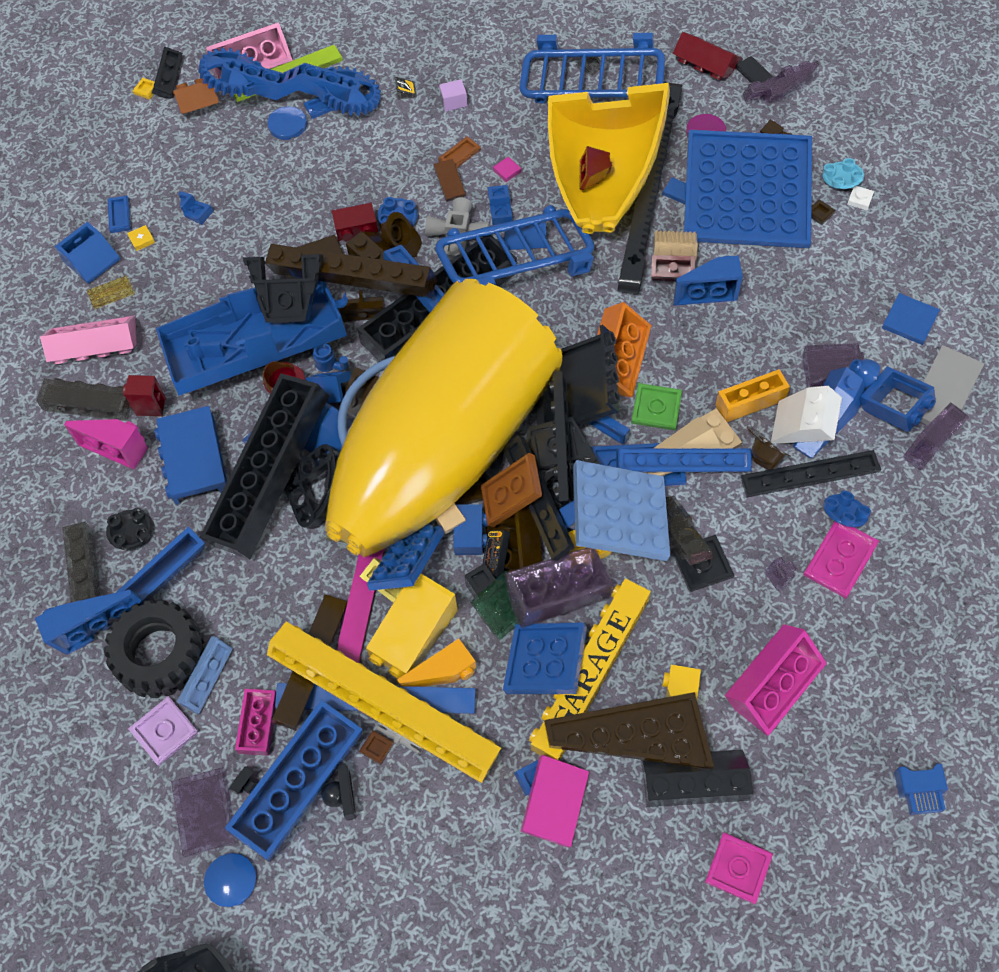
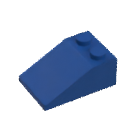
[673,255,743,306]

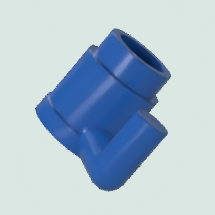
[313,343,350,372]

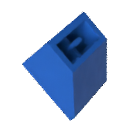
[54,221,120,284]

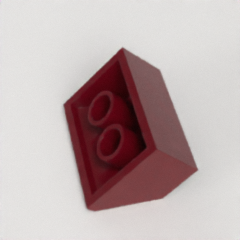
[673,31,743,80]

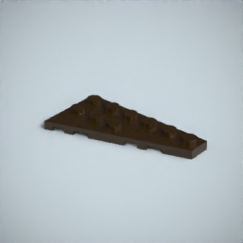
[544,692,714,769]

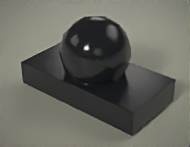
[322,763,357,821]

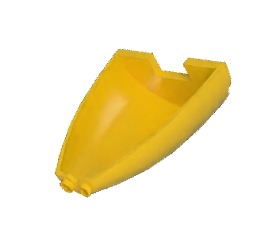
[548,83,670,234]

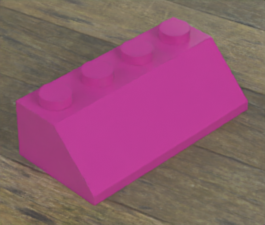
[724,624,827,736]

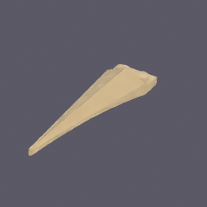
[643,408,742,476]

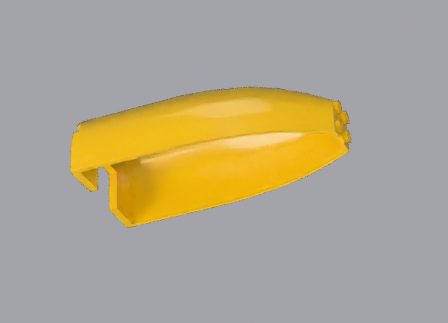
[325,279,562,558]

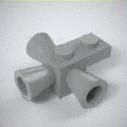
[425,197,490,260]

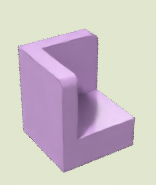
[439,79,467,111]

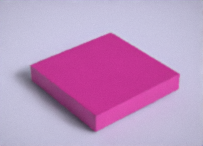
[704,832,773,905]

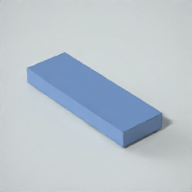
[177,636,233,714]

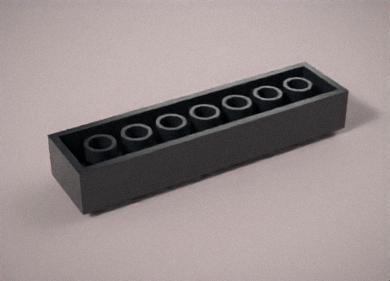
[357,235,517,362]
[200,374,329,560]

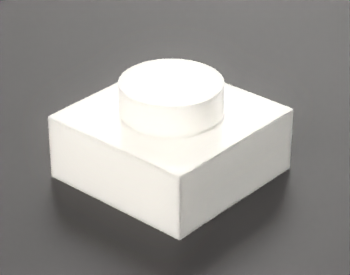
[847,186,874,210]

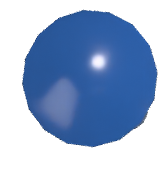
[377,197,418,226]
[823,490,871,527]
[204,853,256,907]

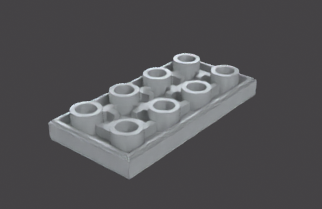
[909,345,985,435]

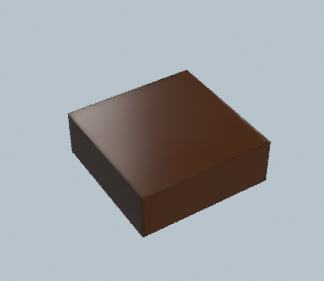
[359,730,394,765]

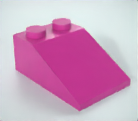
[64,419,148,470]

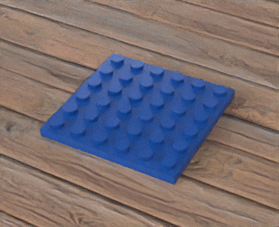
[684,130,812,248]

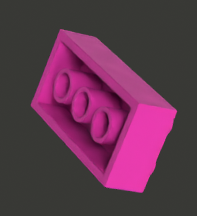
[235,689,276,756]

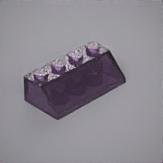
[505,547,614,628]

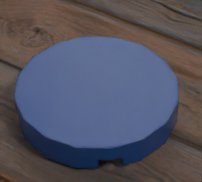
[267,106,307,140]

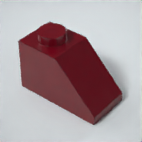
[579,146,612,190]

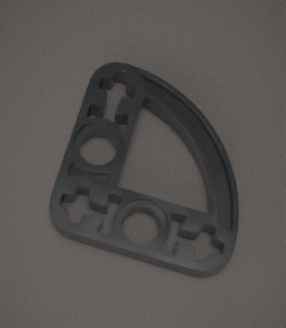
[284,444,339,529]

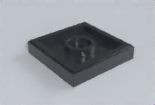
[671,535,734,593]

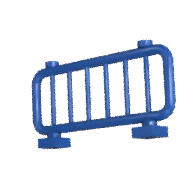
[519,33,665,103]
[435,205,594,286]

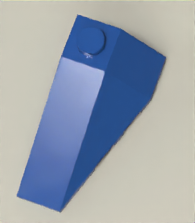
[793,367,866,459]
[35,590,142,655]

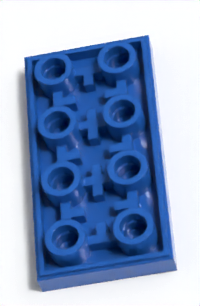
[367,525,444,591]

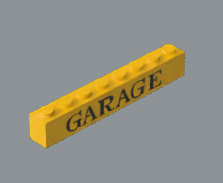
[529,578,651,761]

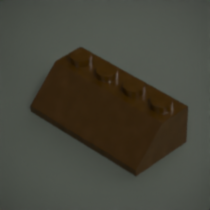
[483,503,544,588]

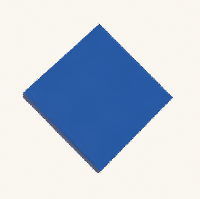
[882,293,940,345]

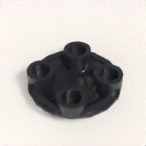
[106,508,152,550]

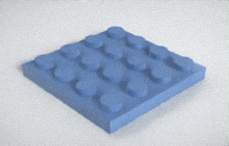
[573,460,670,561]

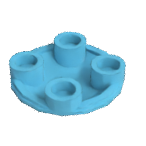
[822,158,864,189]

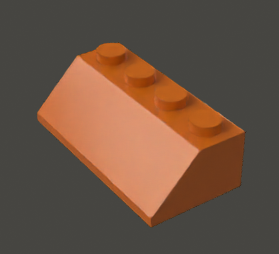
[597,302,652,398]

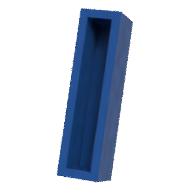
[116,527,205,610]

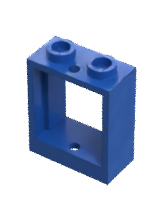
[860,366,936,432]

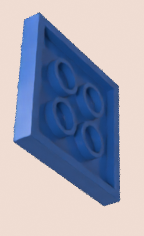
[503,622,587,694]

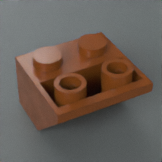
[173,78,219,114]

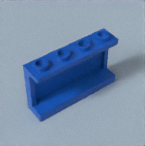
[154,406,227,505]

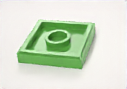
[631,383,682,431]

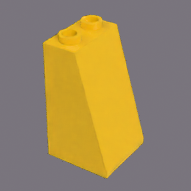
[366,574,458,679]

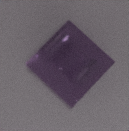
[764,557,797,591]

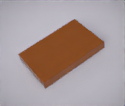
[481,453,542,527]

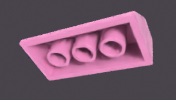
[205,22,293,79]
[40,315,136,364]

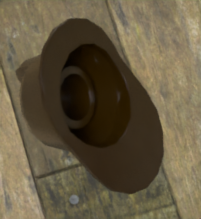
[380,212,422,258]
[747,426,791,470]

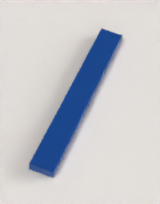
[275,683,475,714]

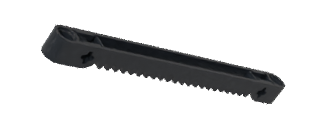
[617,82,683,295]

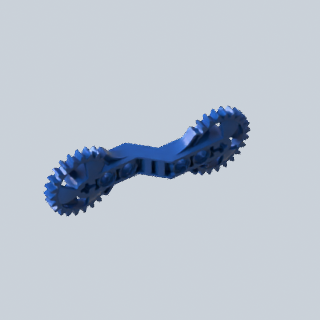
[198,48,381,116]

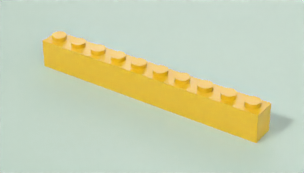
[267,621,501,783]

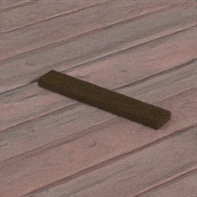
[272,594,348,730]

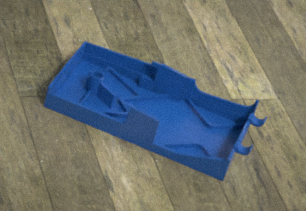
[156,281,348,396]

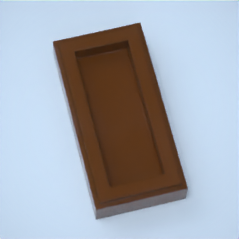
[433,158,466,202]

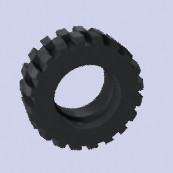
[104,599,205,698]

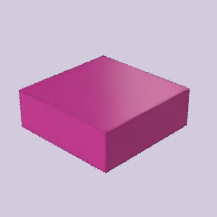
[493,157,521,182]

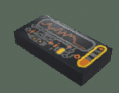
[483,530,510,579]

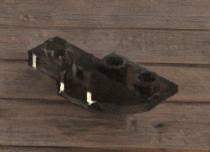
[666,495,713,566]

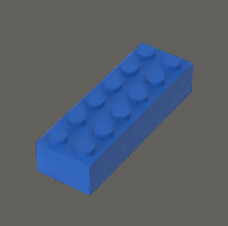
[225,700,362,862]

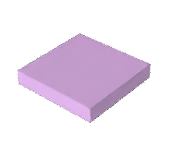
[128,696,199,766]

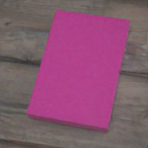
[803,521,879,599]
[520,755,589,848]

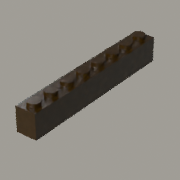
[265,244,438,298]

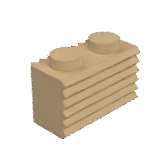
[653,230,698,261]

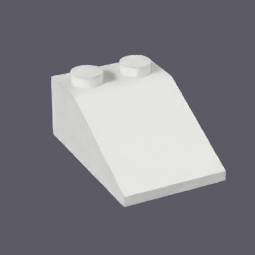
[771,386,842,444]

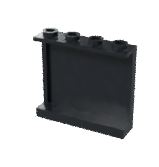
[536,324,620,426]

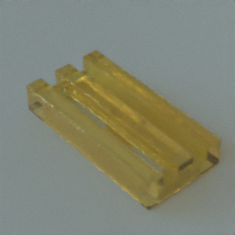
[86,276,134,310]

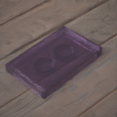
[171,768,236,858]

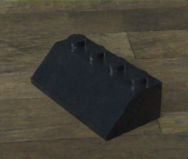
[641,749,754,807]

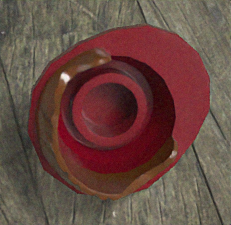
[262,361,306,394]

